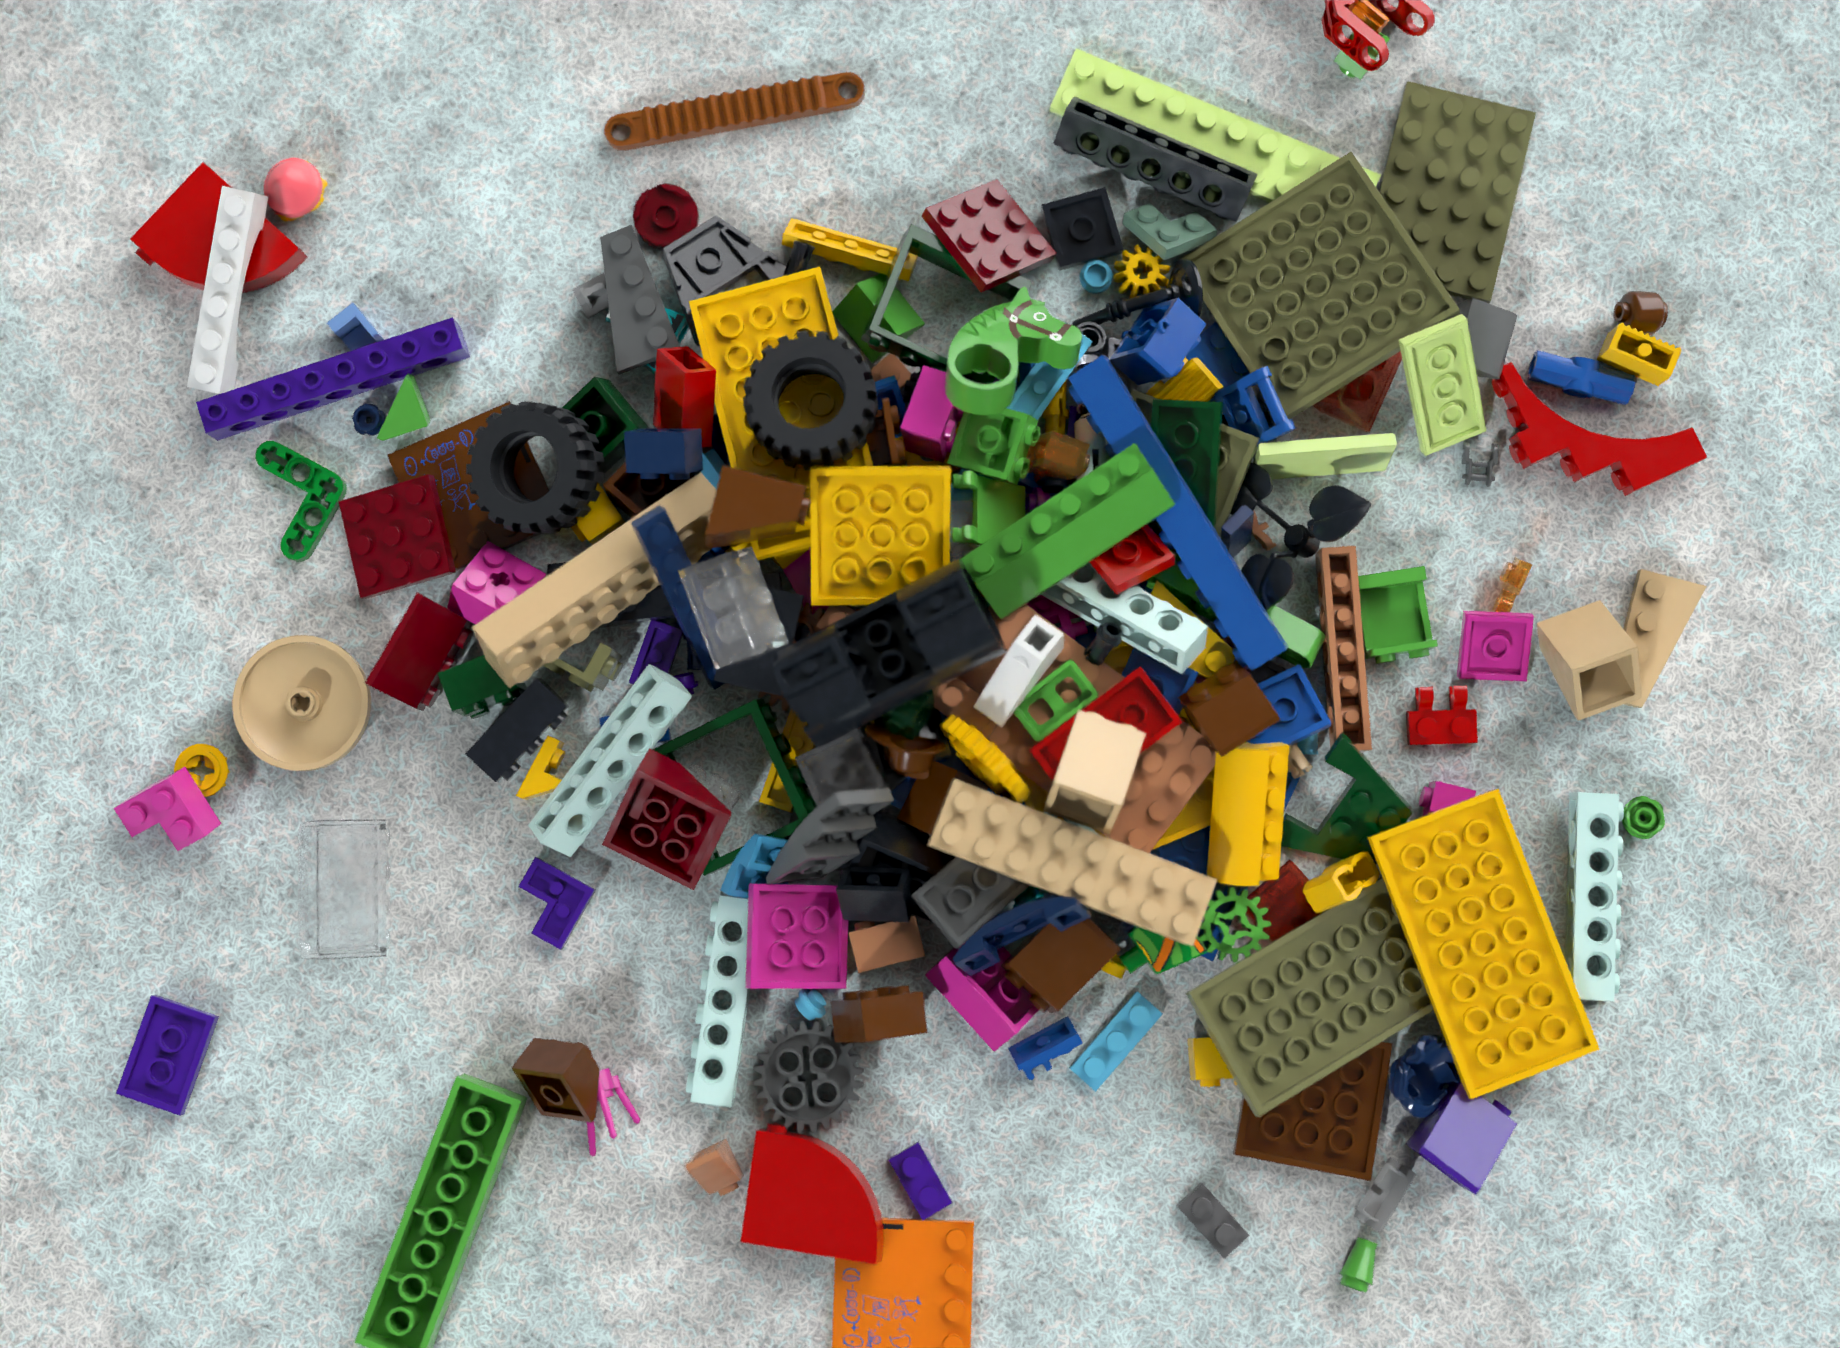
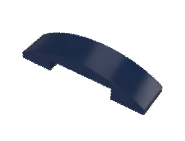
[953,897,1091,976]

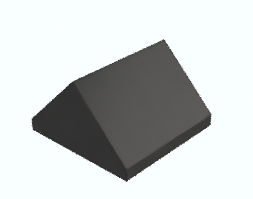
[1457,298,1517,379]

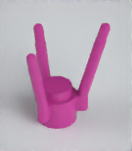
[587,1068,641,1157]

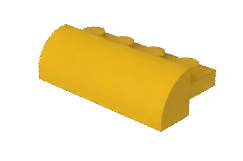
[1207,742,1289,886]

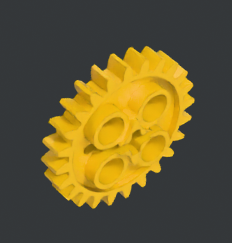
[939,714,1030,804]

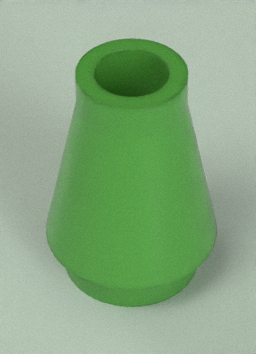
[1339,1237,1377,1293]

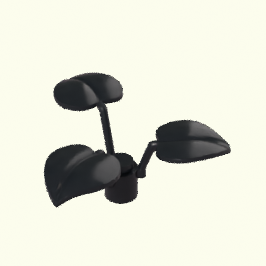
[1230,463,1372,611]

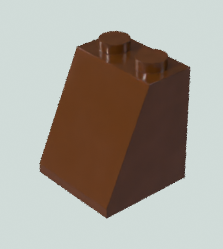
[705,466,810,548]
[1001,918,1121,1013]

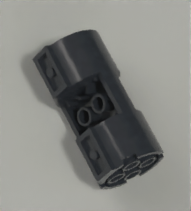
[772,559,1007,748]

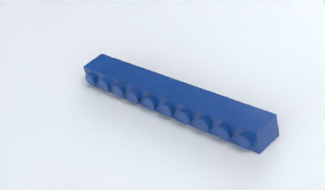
[1068,355,1289,671]

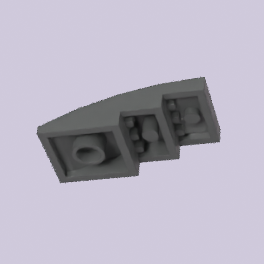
[766,788,893,884]

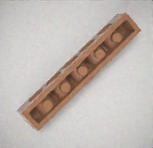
[1315,546,1372,753]

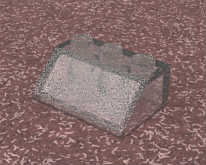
[678,547,789,669]

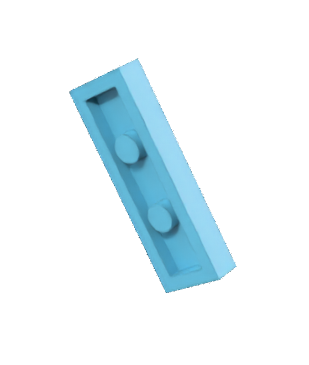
[1069,991,1163,1092]

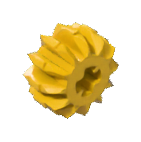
[1113,244,1170,299]

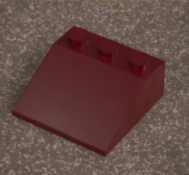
[365,592,474,711]
[602,748,732,890]

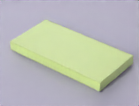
[1399,314,1487,456]
[1253,433,1397,479]

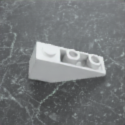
[974,614,1064,728]

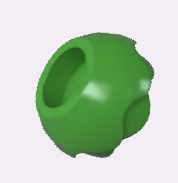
[1622,796,1665,839]

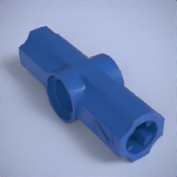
[1528,350,1636,405]

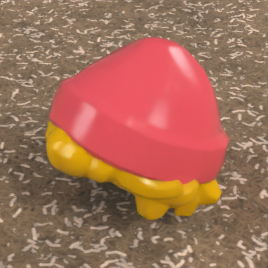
[264,158,328,222]

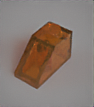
[1026,431,1090,480]

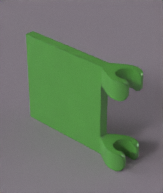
[952,471,1025,545]

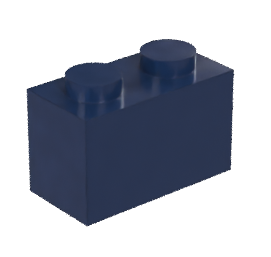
[624,428,703,480]

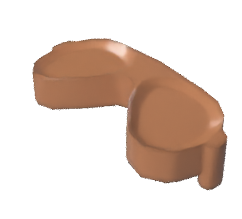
[1252,511,1277,551]

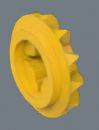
[174,744,230,797]

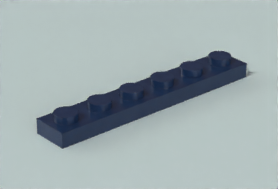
[630,505,725,690]

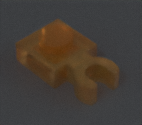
[1492,557,1533,612]

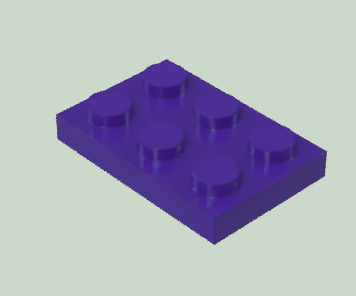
[116,995,219,1116]

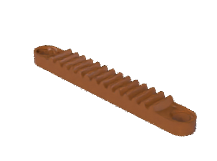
[604,72,865,151]

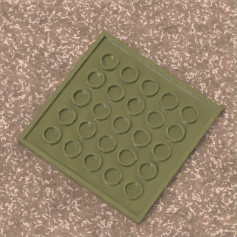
[1178,152,1460,420]

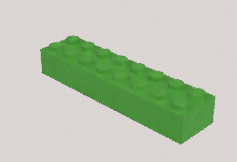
[354,1073,528,1348]

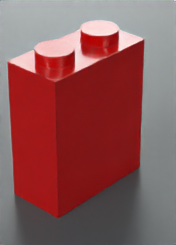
[653,346,716,447]

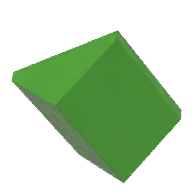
[832,273,925,364]

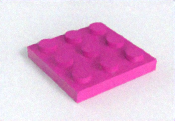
[745,884,848,989]

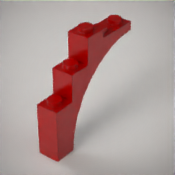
[1492,362,1707,496]

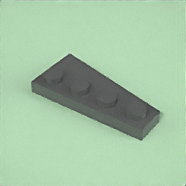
[600,225,680,375]

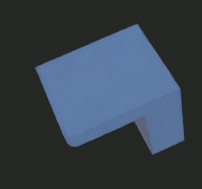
[327,303,384,351]

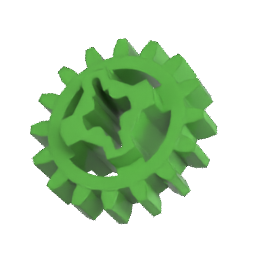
[1199,887,1271,962]

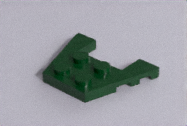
[1281,732,1413,865]

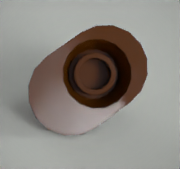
[865,724,946,780]

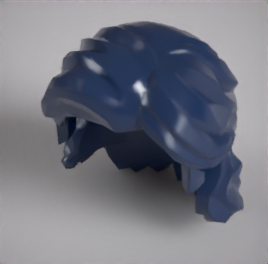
[1388,1034,1461,1118]

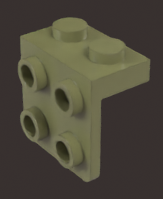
[543,642,623,692]

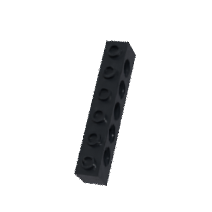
[1053,96,1257,222]

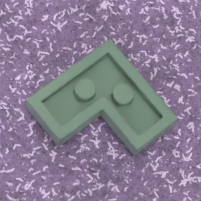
[1122,203,1217,261]

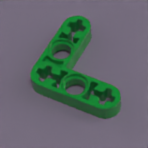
[255,441,347,562]

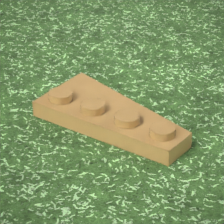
[1623,569,1707,708]

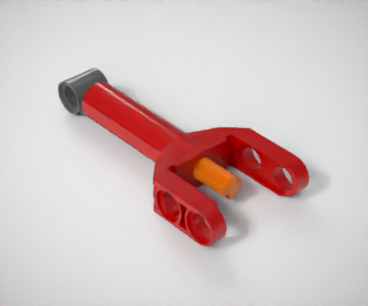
[1321,0,1435,71]

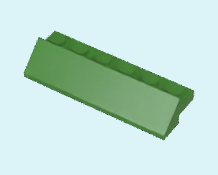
[961,443,1175,620]

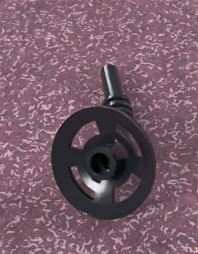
[1072,259,1203,327]

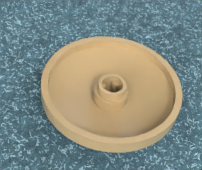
[232,635,371,771]

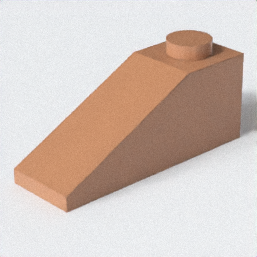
[684,1138,744,1196]

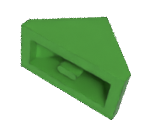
[377,373,431,441]

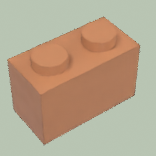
[849,916,925,973]

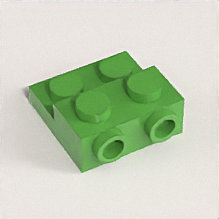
[947,408,1040,485]

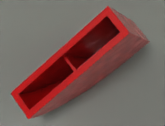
[130,162,308,293]
[740,1123,884,1265]

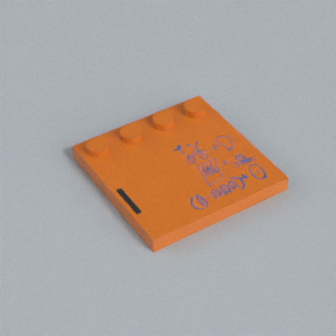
[832,1218,974,1348]

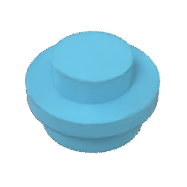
[1079,260,1113,294]
[795,989,826,1021]

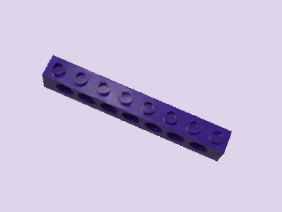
[196,317,470,441]

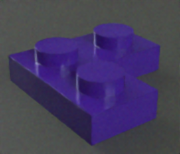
[518,857,596,950]

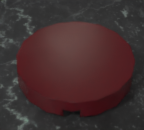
[633,183,700,250]

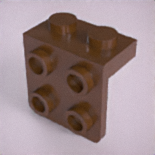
[866,397,905,466]

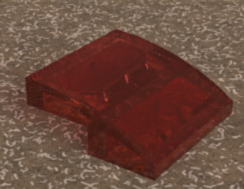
[1246,860,1322,942]

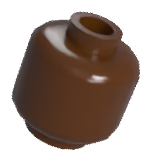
[1613,291,1668,335]

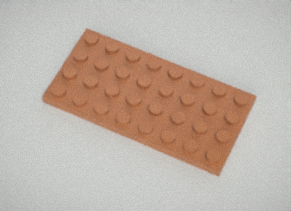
[921,604,1216,853]

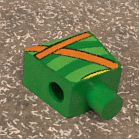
[1119,926,1208,975]

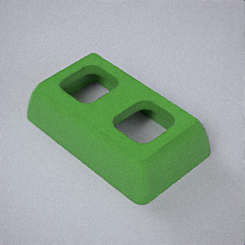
[1013,660,1098,741]

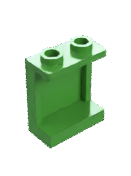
[1358,566,1438,664]

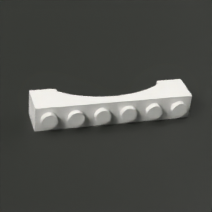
[187,186,268,394]

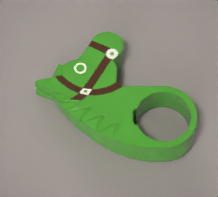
[945,287,1082,415]

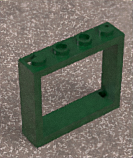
[861,224,1032,384]
[652,699,817,876]

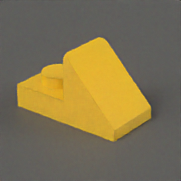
[516,735,565,800]

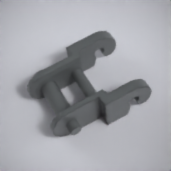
[1461,442,1498,487]

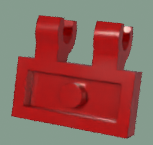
[1406,685,1478,745]

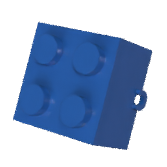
[1110,298,1206,386]

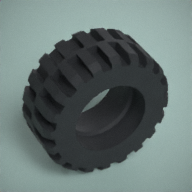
[743,331,878,470]
[466,402,604,534]

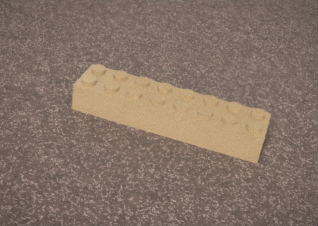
[472,472,716,688]
[927,779,1217,946]

